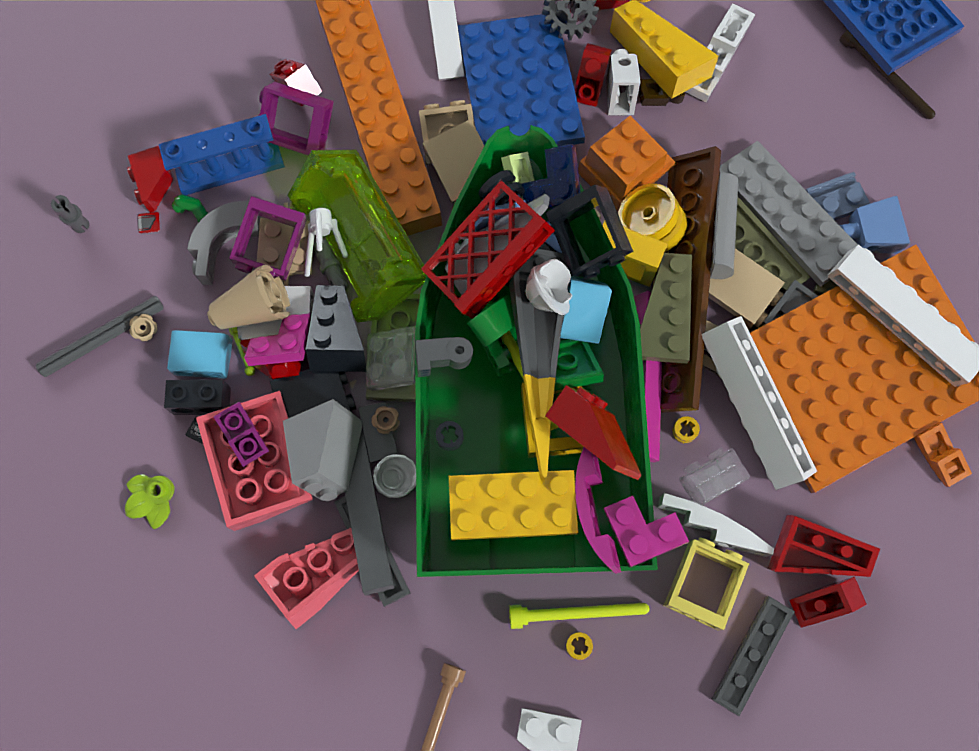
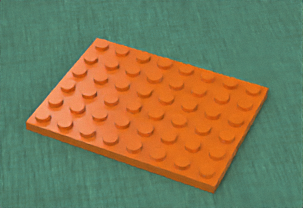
[750,244,979,493]

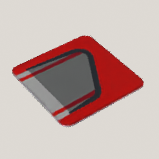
[138,212,160,234]

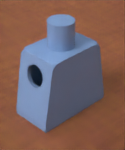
[839,196,910,254]

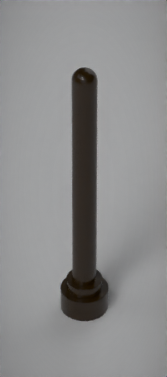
[839,30,936,120]

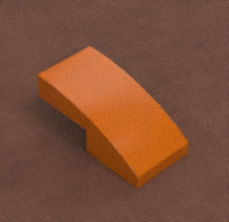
[914,423,972,487]

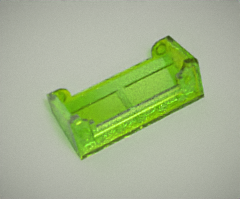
[287,150,427,323]

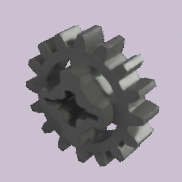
[542,0,599,41]

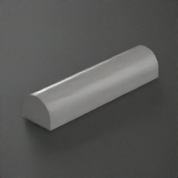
[710,172,738,279]

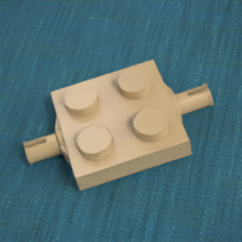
[257,202,314,286]

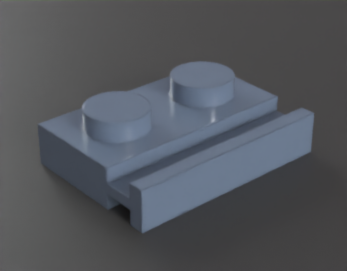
[806,172,870,220]

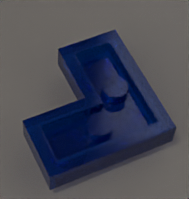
[521,144,581,210]

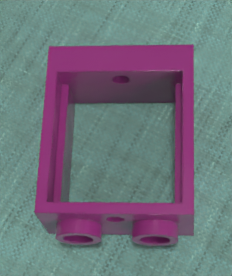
[258,82,334,158]
[229,196,307,281]

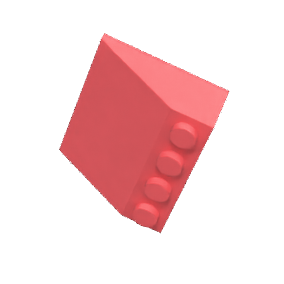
[196,391,313,531]

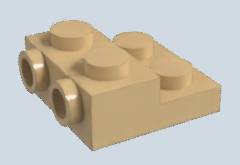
[419,100,474,165]

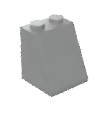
[283,399,362,501]

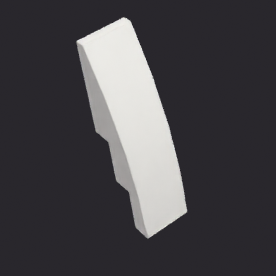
[428,0,464,81]
[685,4,755,102]
[658,493,774,557]

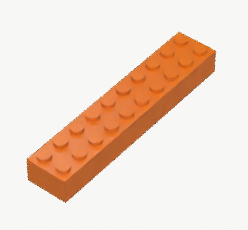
[315,0,442,240]

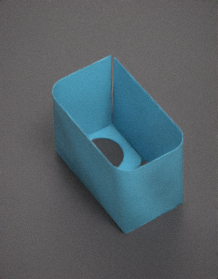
[560,276,612,344]
[167,330,233,379]

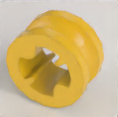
[672,416,700,444]
[566,632,593,660]

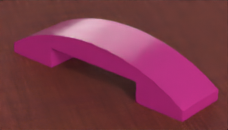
[575,447,621,574]

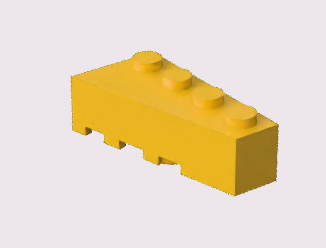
[609,0,719,99]

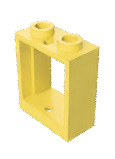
[663,538,749,631]

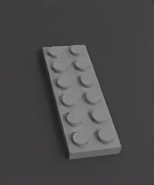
[719,141,858,287]

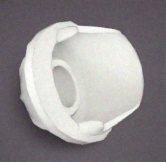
[525,259,572,315]

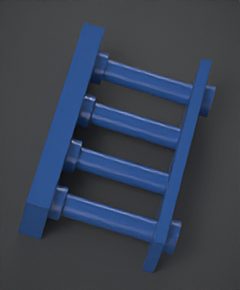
[159,114,285,195]

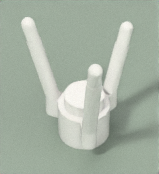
[304,208,348,277]

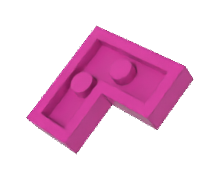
[244,313,311,366]
[604,496,689,568]

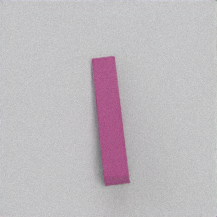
[634,290,662,463]

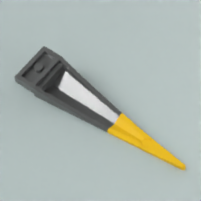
[508,249,568,480]

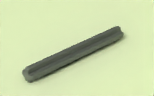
[36,296,164,377]

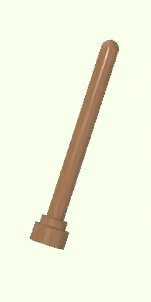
[421,663,466,751]

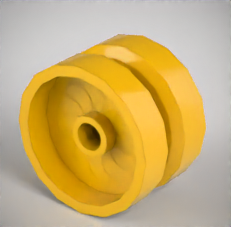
[618,183,687,252]

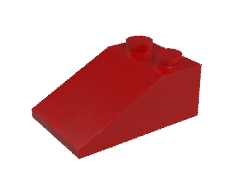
[545,385,641,480]

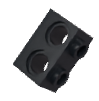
[164,379,231,415]

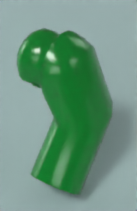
[171,194,208,223]

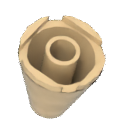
[207,264,290,329]

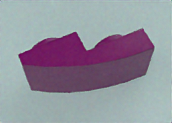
[214,402,269,467]

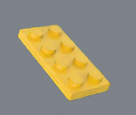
[449,470,578,540]

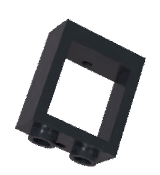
[546,185,634,280]

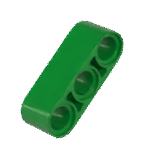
[467,293,515,348]

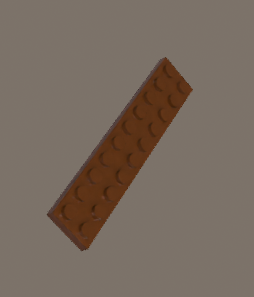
[659,146,721,413]

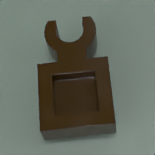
[638,79,685,106]

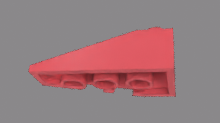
[254,528,359,629]

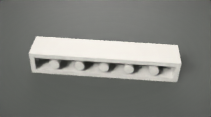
[827,245,979,387]
[702,316,817,490]

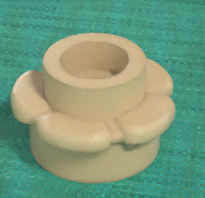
[129,314,157,341]

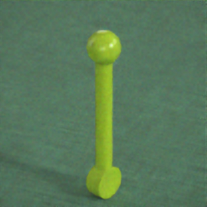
[229,327,255,376]

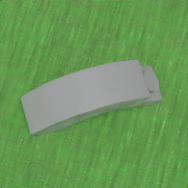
[187,201,263,285]

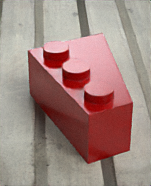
[767,515,880,577]

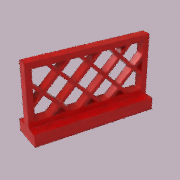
[421,181,555,319]

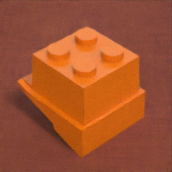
[577,115,675,213]

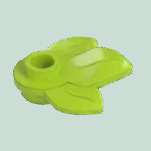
[125,474,175,529]

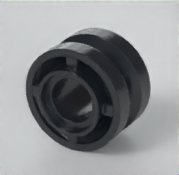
[478,170,525,206]

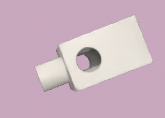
[607,49,640,115]

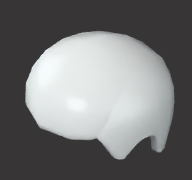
[373,454,416,498]

